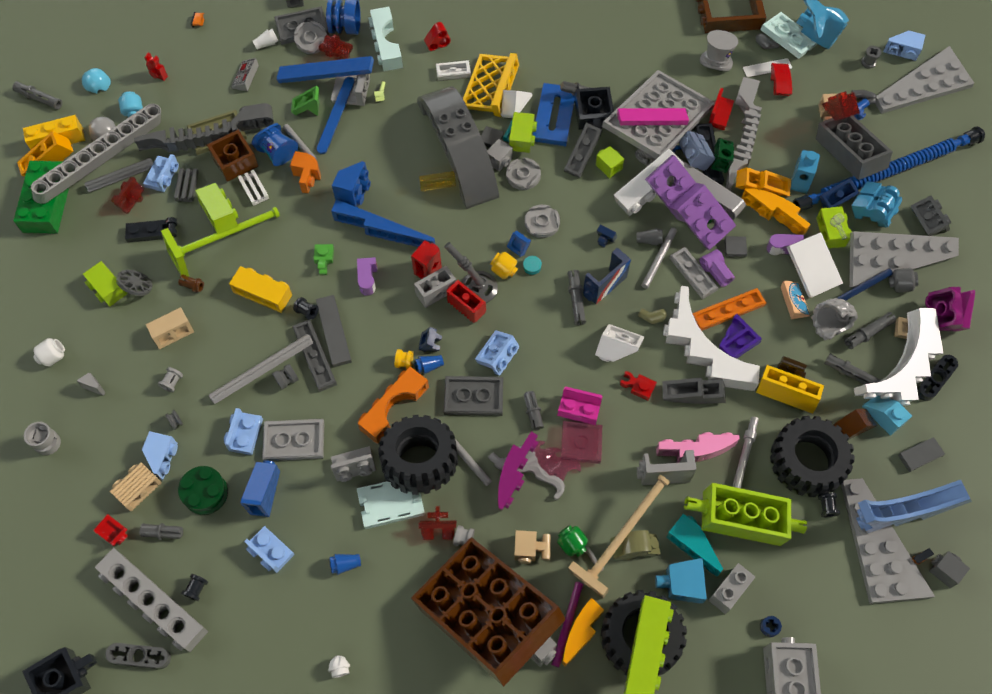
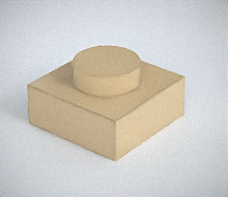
[895,317,908,339]

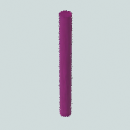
[551,582,583,668]

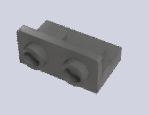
[911,195,951,236]

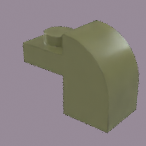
[610,530,661,560]

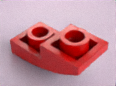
[771,63,792,96]

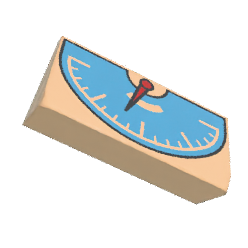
[780,281,810,319]

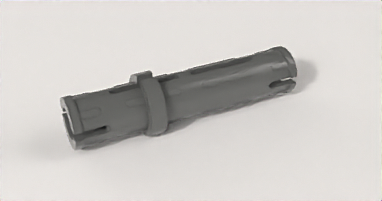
[12,81,62,110]
[567,270,586,325]
[844,312,896,349]
[824,353,880,385]

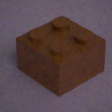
[207,129,259,182]

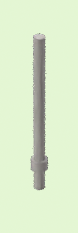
[732,417,759,488]

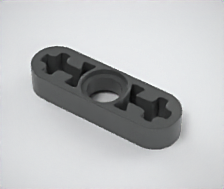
[105,643,171,669]

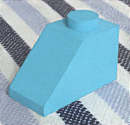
[862,396,912,436]

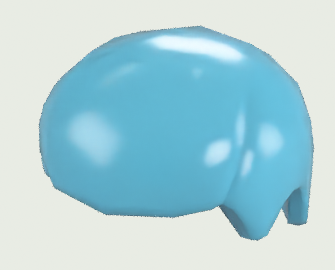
[82,68,111,94]

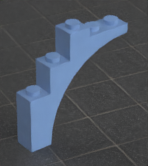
[856,480,972,533]

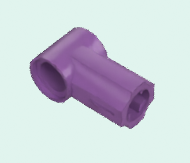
[700,249,735,287]

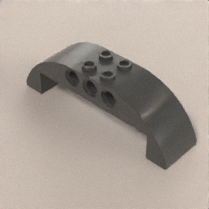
[417,86,499,209]

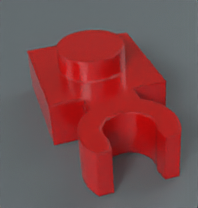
[144,52,168,81]
[620,371,657,401]

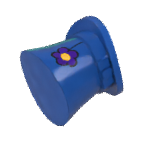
[252,123,298,166]

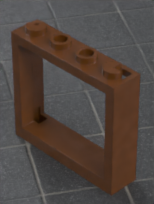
[695,0,766,33]

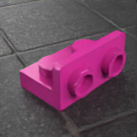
[557,386,603,425]

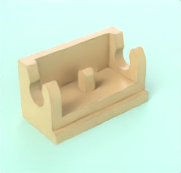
[146,307,194,349]

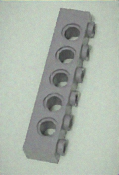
[95,548,209,652]

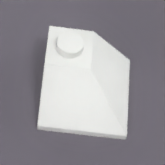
[595,324,644,362]

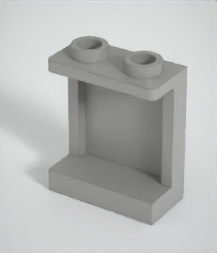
[637,450,697,485]

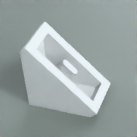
[501,90,533,118]

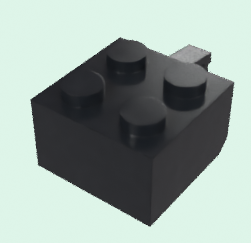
[574,87,614,137]
[22,647,97,694]

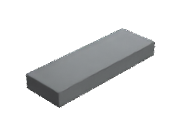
[669,247,718,299]

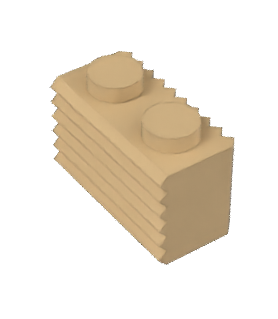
[110,462,162,511]

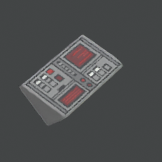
[231,58,259,92]

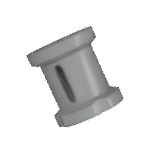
[158,367,183,392]

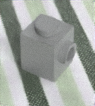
[487,139,513,172]

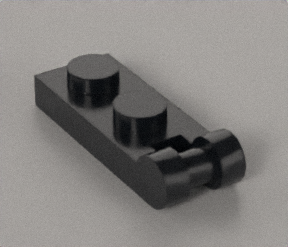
[125,217,177,243]

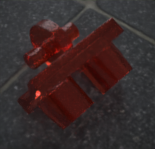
[318,35,353,60]
[111,177,145,214]
[419,506,457,540]

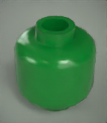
[557,525,588,557]

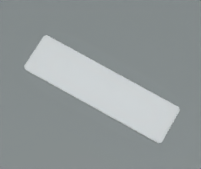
[743,58,792,77]

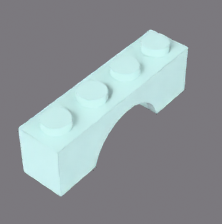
[368,7,403,71]

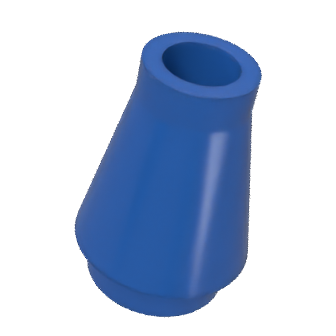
[414,355,444,375]
[329,554,361,575]

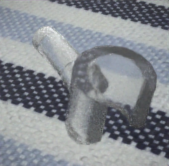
[830,213,847,240]

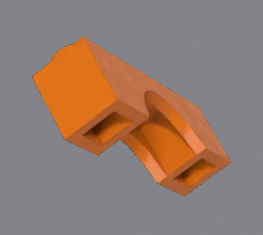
[358,367,429,444]

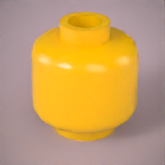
[490,252,518,279]

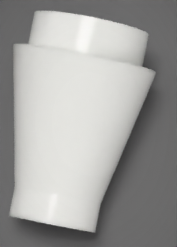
[252,29,278,50]

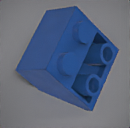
[332,161,371,207]

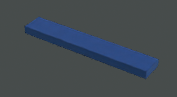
[276,56,374,83]

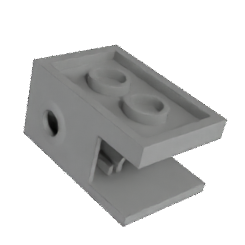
[763,637,821,694]

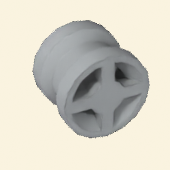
[453,525,475,546]

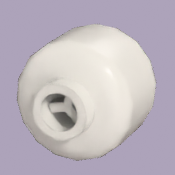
[33,338,65,367]

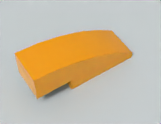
[736,167,791,197]
[562,598,604,667]

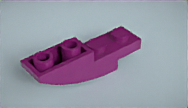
[498,431,539,511]

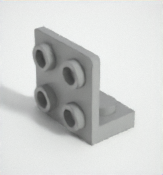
[331,74,370,106]
[330,446,376,482]

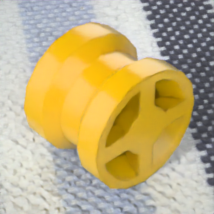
[394,349,414,369]

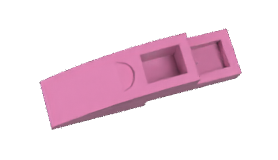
[656,432,740,463]

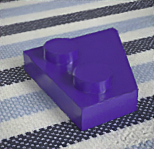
[719,314,762,359]

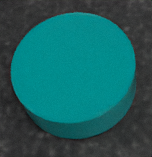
[523,256,542,275]

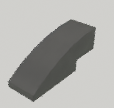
[662,378,726,404]

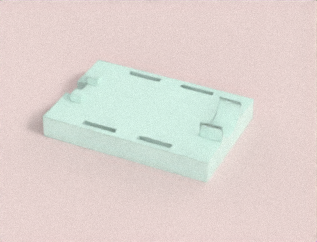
[760,12,817,59]
[357,482,425,529]

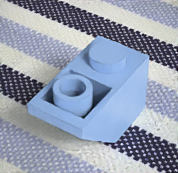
[883,31,925,61]
[142,431,178,480]

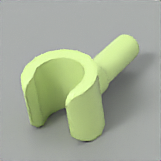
[374,81,385,102]

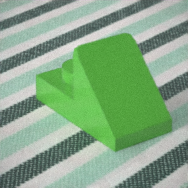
[291,86,319,116]

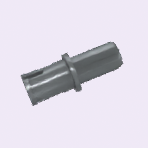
[560,81,591,96]
[524,391,544,431]
[139,523,183,540]

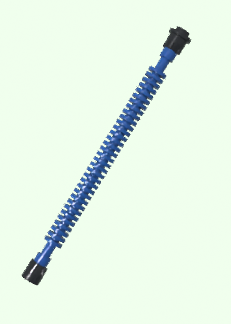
[793,126,985,213]

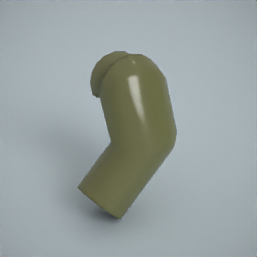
[638,308,667,324]

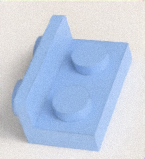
[143,154,179,192]
[475,330,519,376]
[224,408,263,455]
[244,526,295,573]

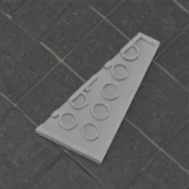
[875,46,974,114]
[849,231,959,288]
[841,478,935,604]

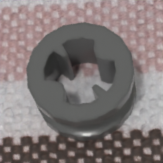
[165,410,183,430]

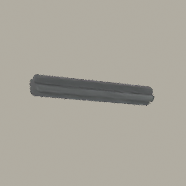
[84,158,153,192]

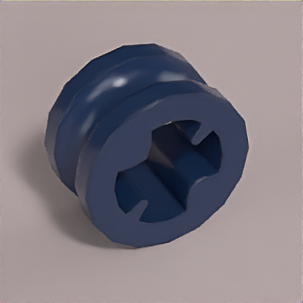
[760,616,782,637]

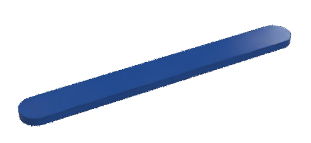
[317,76,355,154]

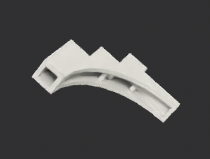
[663,286,760,391]
[854,308,943,406]

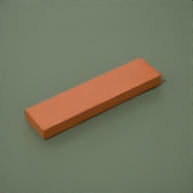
[692,288,766,331]

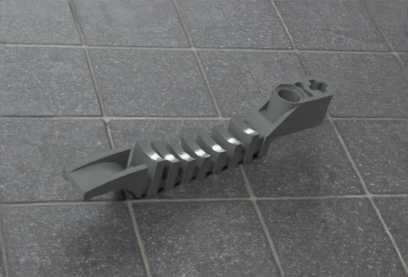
[134,103,274,153]

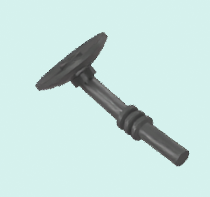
[444,242,498,303]

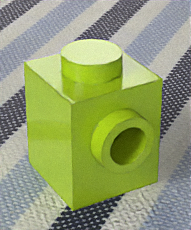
[596,146,624,179]

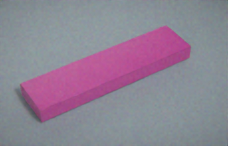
[617,108,689,126]

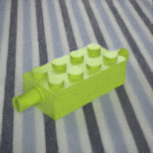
[684,483,807,546]

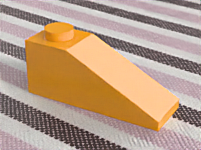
[17,131,74,176]

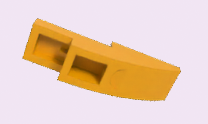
[741,187,811,235]

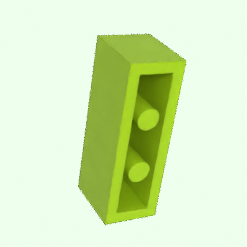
[195,183,239,234]

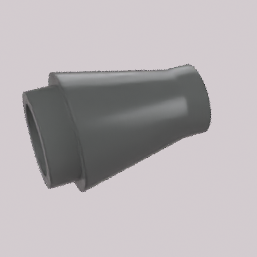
[637,228,663,246]

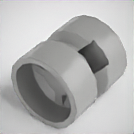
[24,422,61,455]

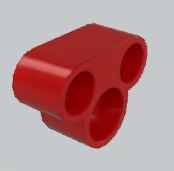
[424,22,451,51]

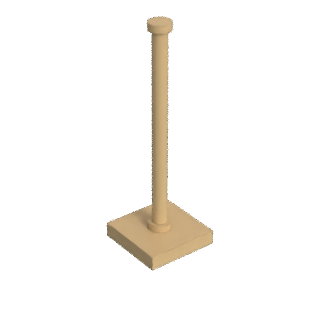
[568,475,670,598]

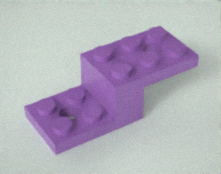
[645,155,736,250]

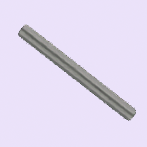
[209,334,313,404]

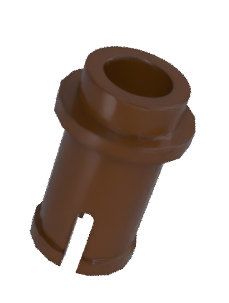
[178,274,204,292]

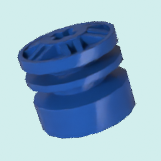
[326,0,361,35]

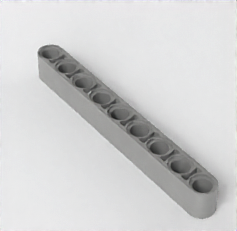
[31,104,161,204]

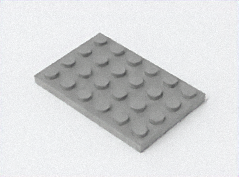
[602,70,715,159]

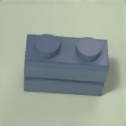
[679,131,715,171]

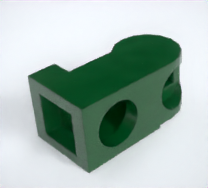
[711,138,734,173]

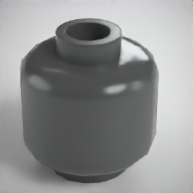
[889,268,918,293]

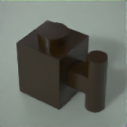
[777,356,807,378]

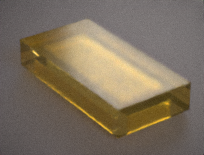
[419,171,456,192]

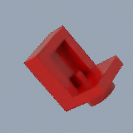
[93,514,128,546]

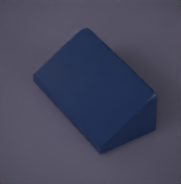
[819,178,860,208]

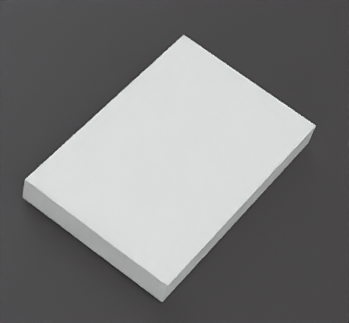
[787,232,843,298]

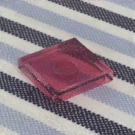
[560,421,603,464]

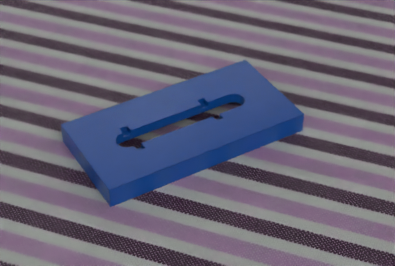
[533,83,575,146]

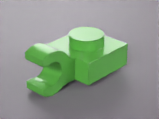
[314,244,334,275]

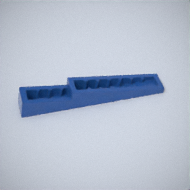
[331,199,435,247]

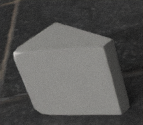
[77,373,105,395]

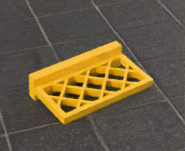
[463,53,519,117]

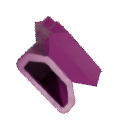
[925,287,975,332]

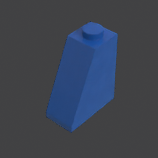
[240,460,280,517]

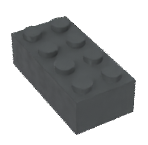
[816,112,893,180]

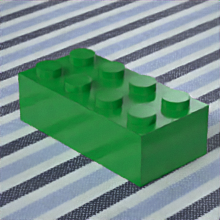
[13,161,71,234]

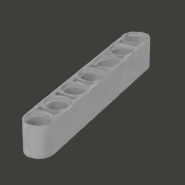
[635,149,746,220]

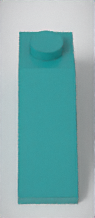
[666,514,723,577]

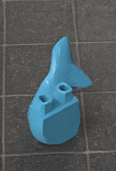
[796,0,849,49]

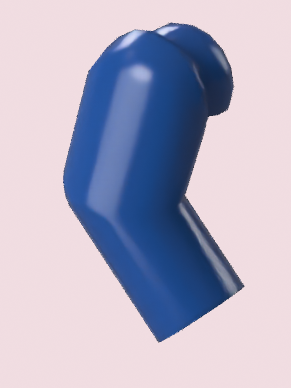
[853,98,870,120]

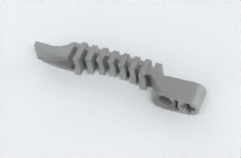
[726,76,762,191]

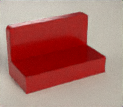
[709,88,735,131]

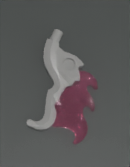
[488,440,581,500]

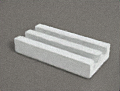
[436,60,471,81]
[238,170,269,206]

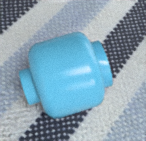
[118,91,143,118]

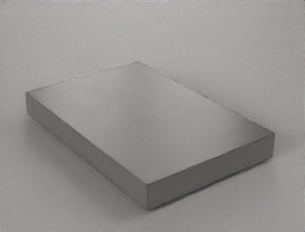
[262,419,324,461]

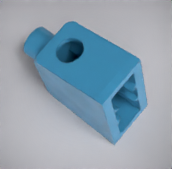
[791,150,820,194]
[655,558,707,603]

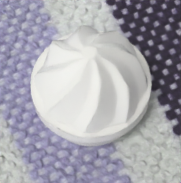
[328,655,350,678]

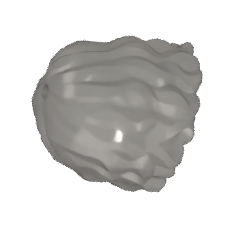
[811,298,858,341]

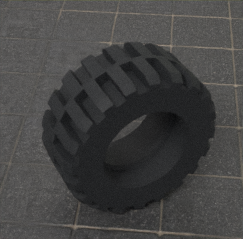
[378,415,458,495]
[770,416,855,497]
[601,590,687,676]

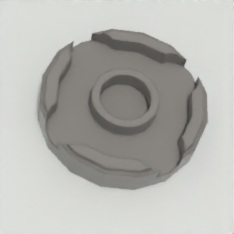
[294,21,327,54]
[506,158,541,190]
[525,205,560,238]

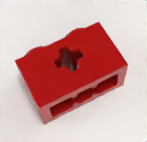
[411,240,442,279]

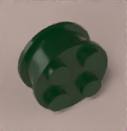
[178,466,228,515]

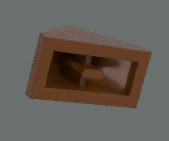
[833,409,877,439]

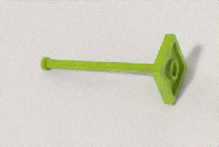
[161,207,280,276]

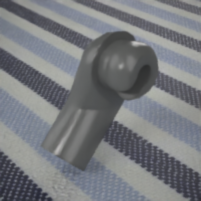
[755,33,780,49]
[851,90,877,104]

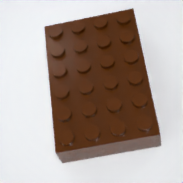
[411,537,566,687]

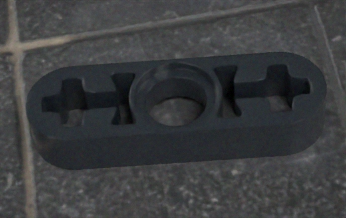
[917,355,958,401]

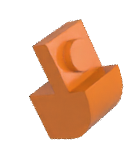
[290,151,321,194]

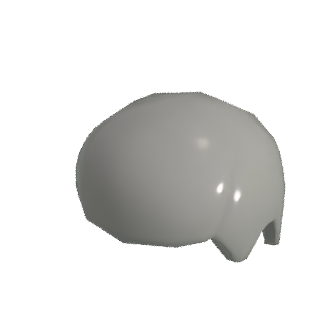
[89,116,116,141]

